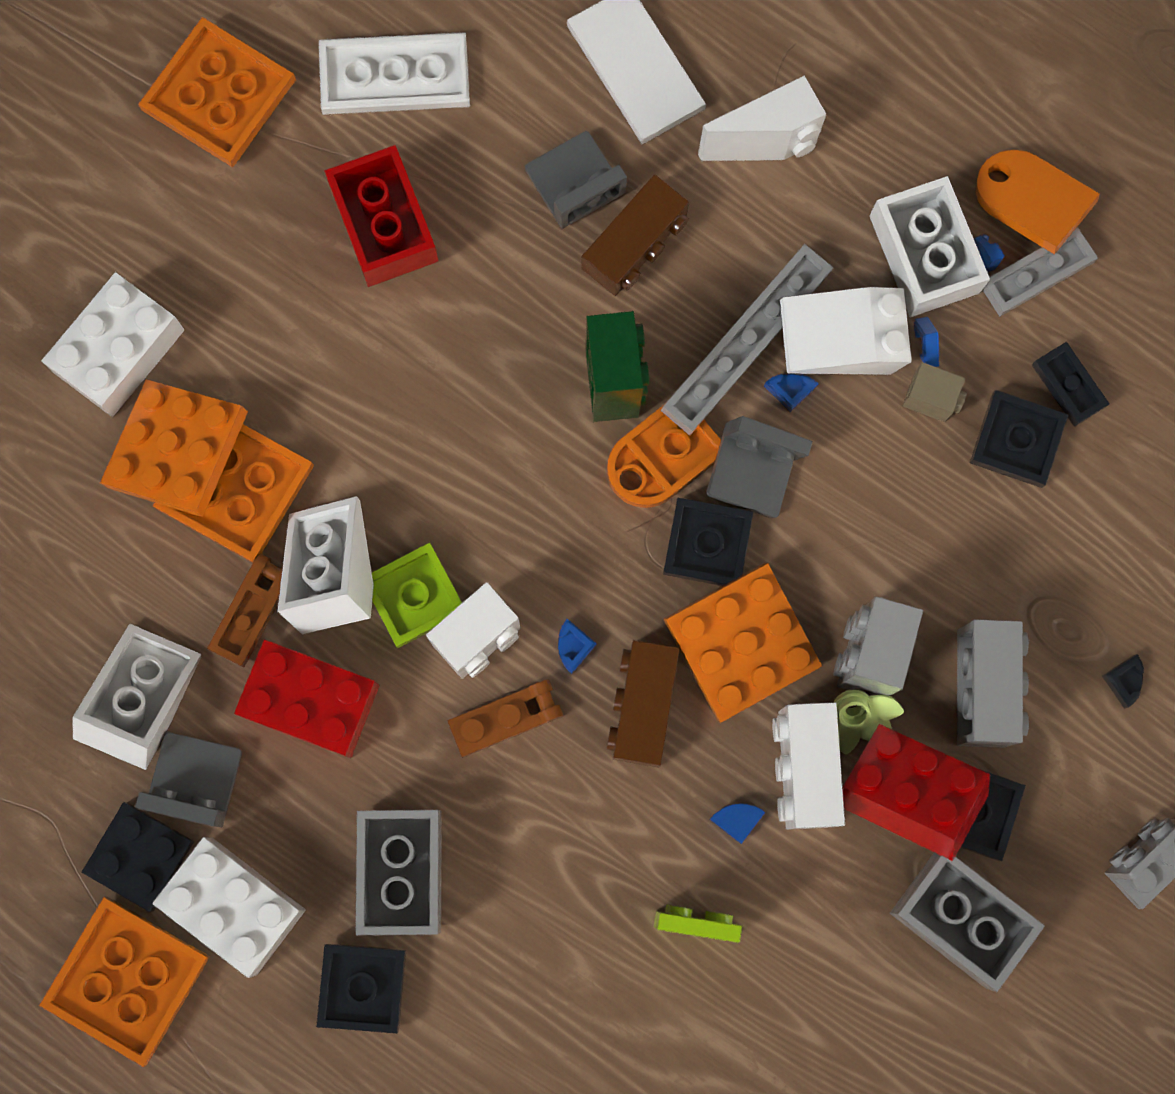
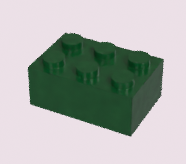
[585,311,649,422]

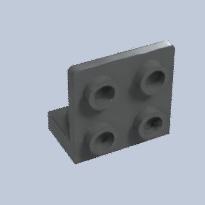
[525,131,627,229]
[707,416,813,518]
[135,732,242,827]

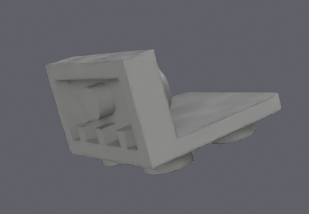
[1105,818,1175,909]

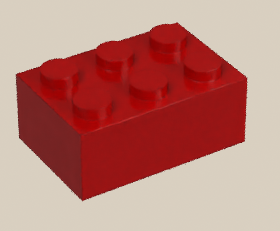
[324,145,439,287]
[234,639,380,759]
[842,724,990,861]

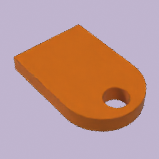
[976,150,1100,255]
[607,402,721,508]

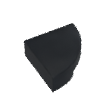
[1102,654,1144,709]

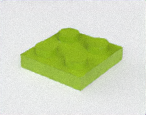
[372,543,462,648]
[654,905,742,943]

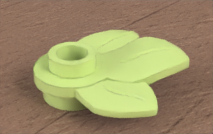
[834,690,904,754]

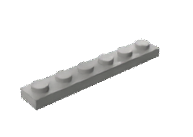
[661,244,833,435]

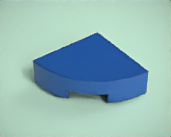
[973,234,1005,273]
[914,317,939,367]
[764,374,819,412]
[558,619,597,674]
[709,804,765,844]

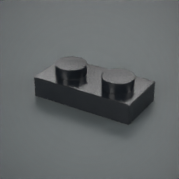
[1032,341,1110,427]

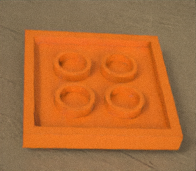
[138,17,296,168]
[100,379,248,517]
[153,424,314,563]
[664,563,822,723]
[39,897,210,1067]

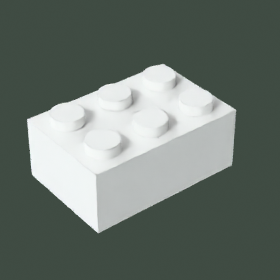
[870,176,990,317]
[42,272,184,417]
[773,703,845,830]
[152,837,306,978]

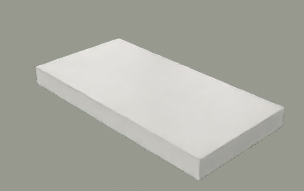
[567,0,706,145]
[319,32,470,115]

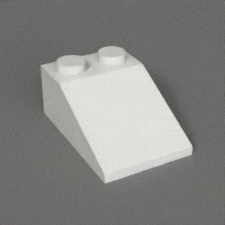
[698,76,826,161]
[780,287,912,375]
[278,496,374,634]
[73,624,201,770]

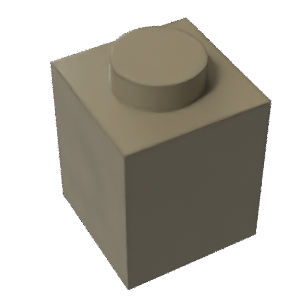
[902,362,967,422]

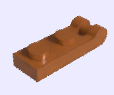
[207,554,283,668]
[447,679,564,758]

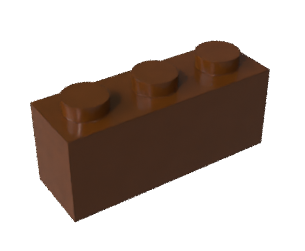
[581,174,689,296]
[606,640,680,768]

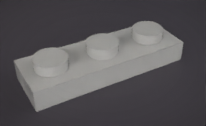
[983,227,1098,317]

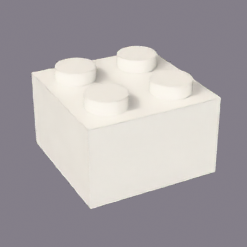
[426,582,520,679]

